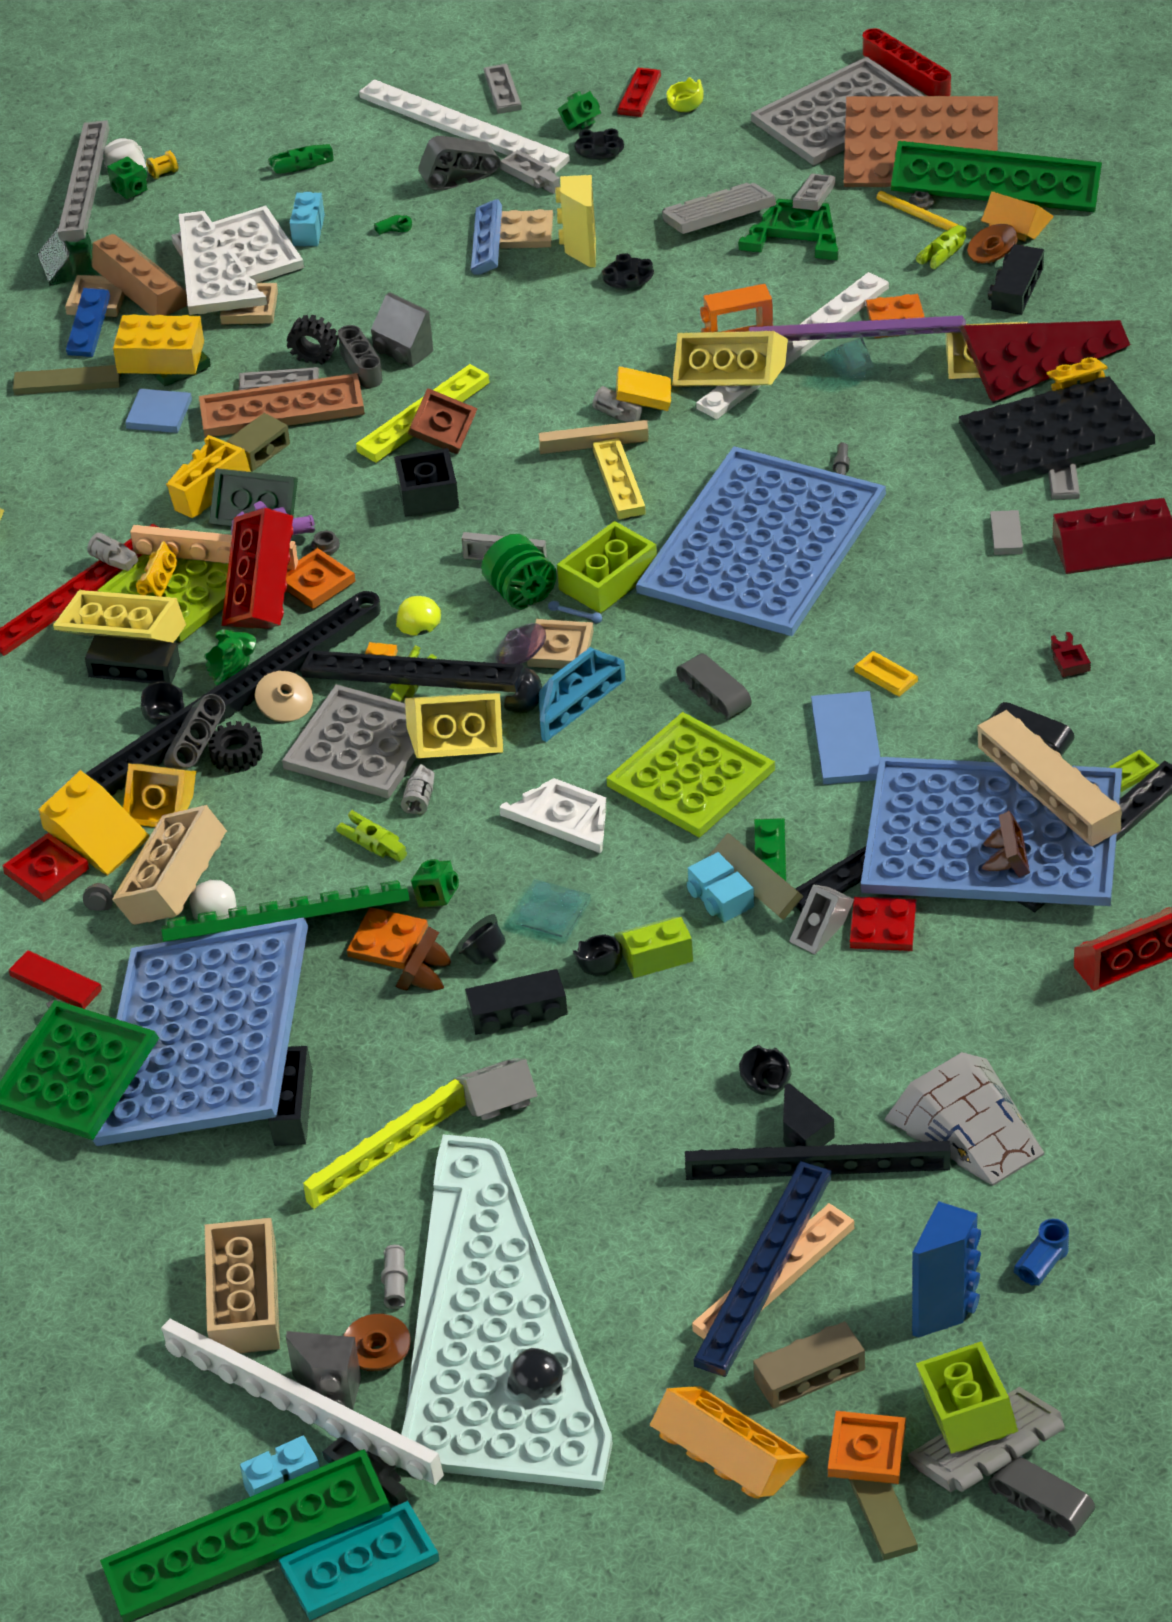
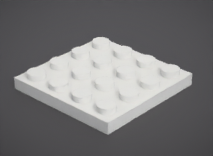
[171,206,304,283]

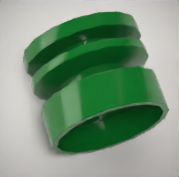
[481,534,557,610]

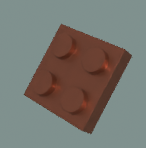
[408,388,477,454]

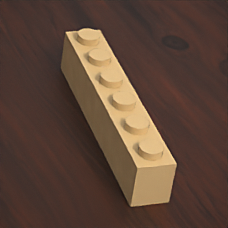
[978,710,1122,847]

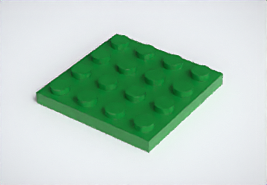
[0,1000,159,1140]

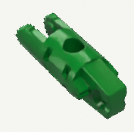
[268,144,334,174]

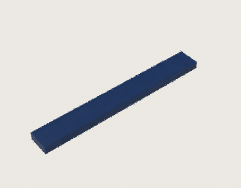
[693,1161,831,1377]

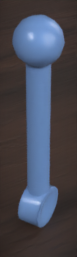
[548,601,602,623]

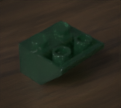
[37,227,99,286]

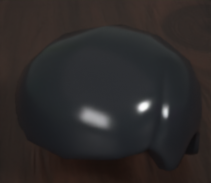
[504,668,542,713]
[140,682,185,726]
[573,934,623,976]
[739,1045,792,1095]
[508,1348,564,1400]

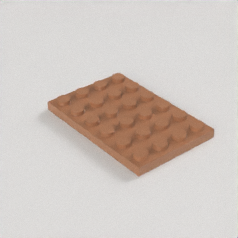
[844,96,998,187]

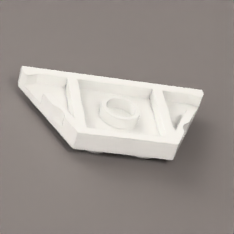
[500,778,606,853]

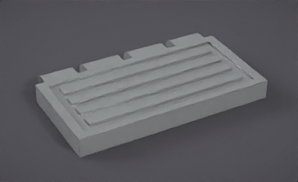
[662,183,776,234]
[908,1387,1065,1492]

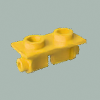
[1047,357,1108,391]
[136,541,178,597]

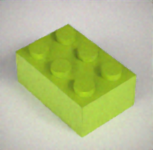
[557,521,657,614]
[916,1341,1018,1454]

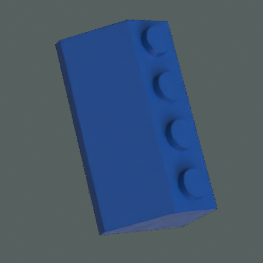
[912,1201,981,1338]

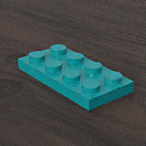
[279,1501,440,1621]

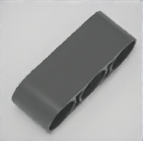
[338,325,383,388]
[676,653,752,720]
[164,694,225,770]
[988,1456,1095,1537]

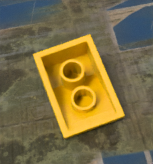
[38,770,149,876]

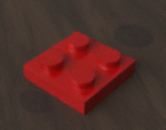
[2,833,89,902]
[850,897,916,951]

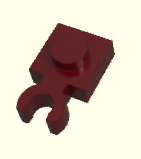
[1051,632,1091,677]

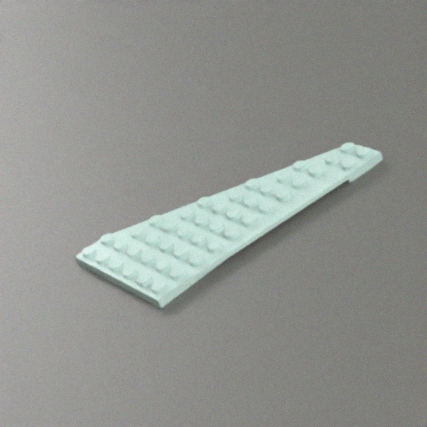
[396,1134,613,1490]

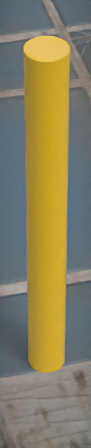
[876,191,958,231]

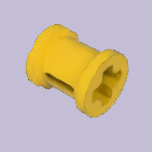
[146,150,178,179]

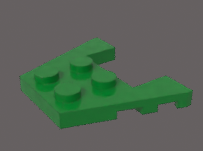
[738,198,838,260]

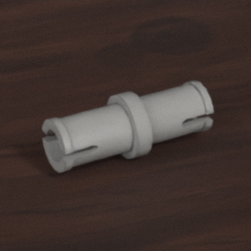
[381,1244,408,1309]

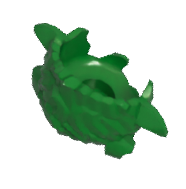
[204,629,256,686]

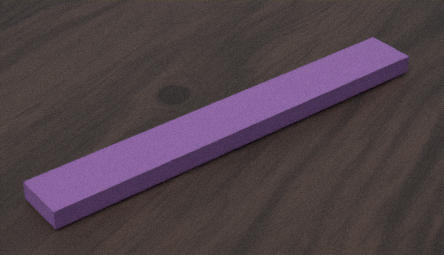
[749,315,966,341]

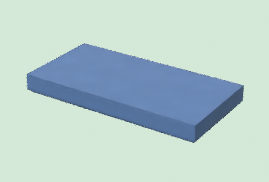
[811,691,880,785]

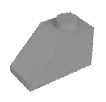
[789,885,854,954]

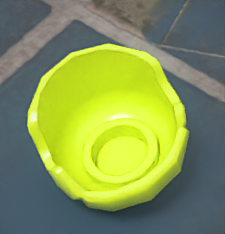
[666,77,704,112]
[396,596,441,636]

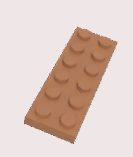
[199,373,365,438]

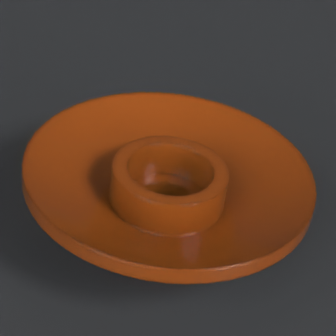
[967,224,1018,263]
[343,1314,410,1371]

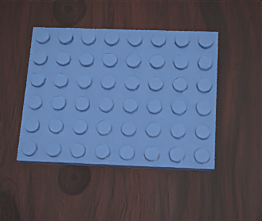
[636,446,886,636]
[861,757,1122,906]
[93,917,308,1146]

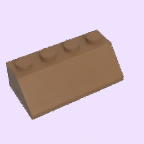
[92,234,188,316]

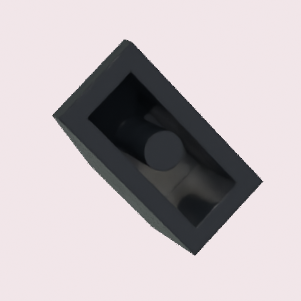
[783,1083,835,1147]

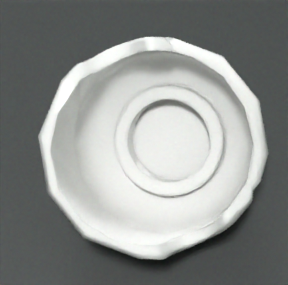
[189,880,236,920]

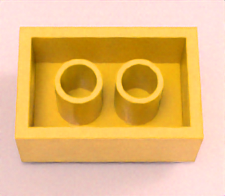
[113,314,204,374]

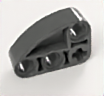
[418,136,500,191]

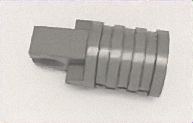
[592,386,642,422]
[87,533,138,571]
[401,764,434,814]

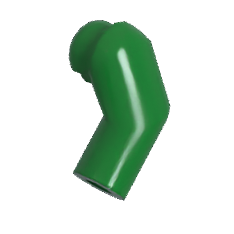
[374,215,412,235]

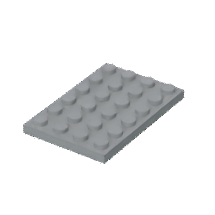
[751,57,924,166]

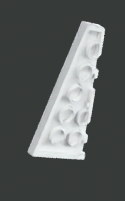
[179,211,267,315]

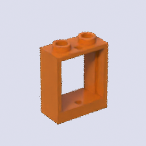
[700,284,773,332]

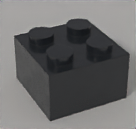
[394,448,459,517]

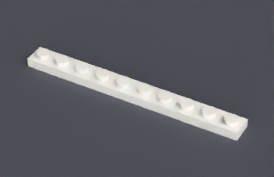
[359,79,570,173]
[696,272,889,419]
[161,1319,444,1485]

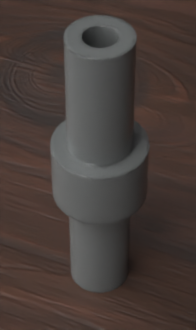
[833,442,850,475]

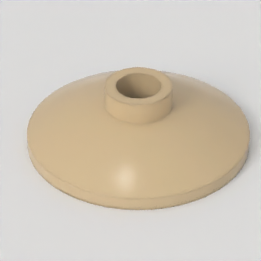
[255,671,313,723]

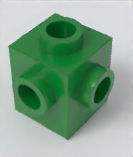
[557,91,601,130]
[107,156,148,200]
[411,859,459,907]

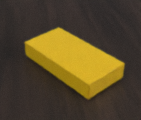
[854,651,918,697]

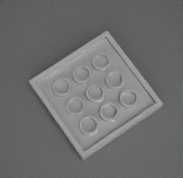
[282,684,416,799]

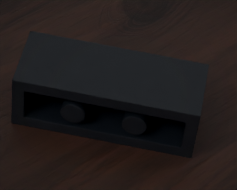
[988,244,1044,315]
[85,635,180,684]
[465,969,568,1035]
[268,1046,313,1146]

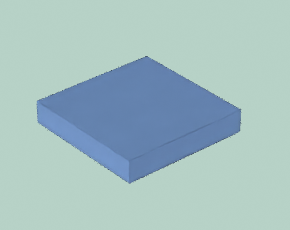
[125,389,192,433]

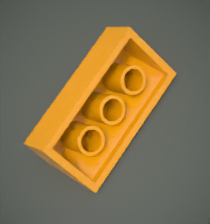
[650,1386,809,1499]

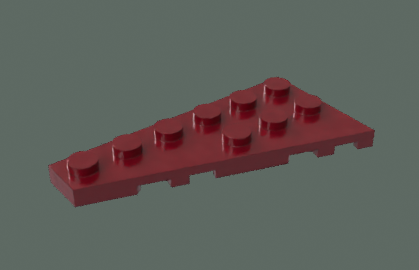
[960,320,1131,402]

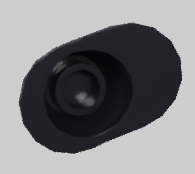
[457,914,506,965]

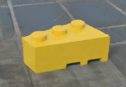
[167,435,251,518]

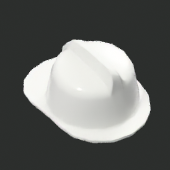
[103,138,146,168]

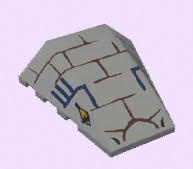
[885,1052,1044,1186]

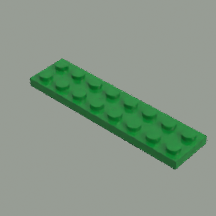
[891,141,1102,212]
[161,880,410,942]
[100,1449,391,1622]

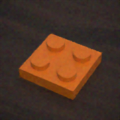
[866,294,925,338]
[286,548,356,609]
[347,907,428,969]
[827,1411,906,1484]

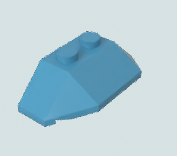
[539,647,626,742]

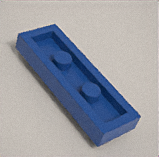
[66,288,110,357]

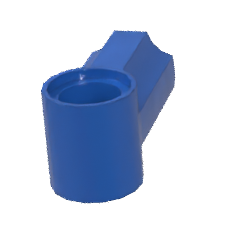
[1014,1219,1069,1286]

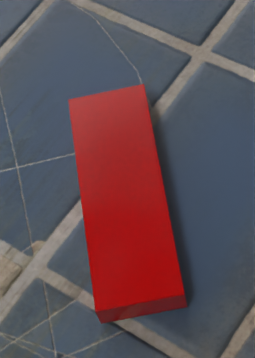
[617,67,661,117]
[9,950,102,1009]

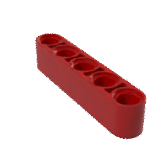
[862,28,951,96]

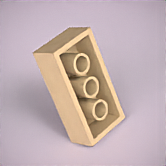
[112,805,227,925]
[205,1218,280,1353]

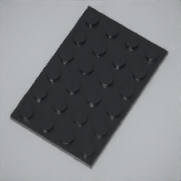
[959,376,1155,485]

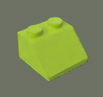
[614,917,693,978]

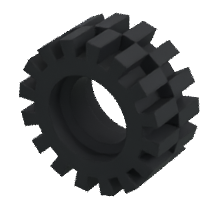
[286,315,338,365]
[208,721,263,773]

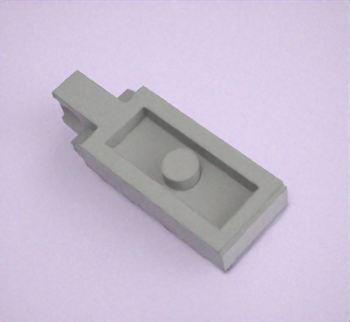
[499,150,560,194]

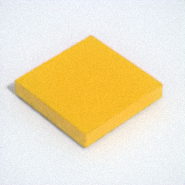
[616,366,671,411]

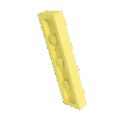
[593,437,646,519]

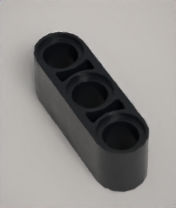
[987,702,1075,756]

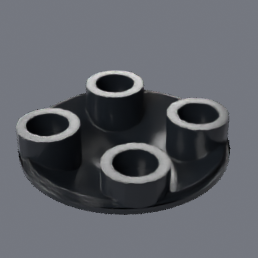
[574,128,624,159]
[602,253,654,289]

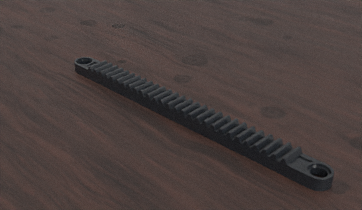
[85,591,381,796]

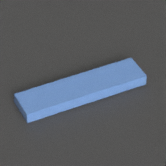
[471,199,502,275]

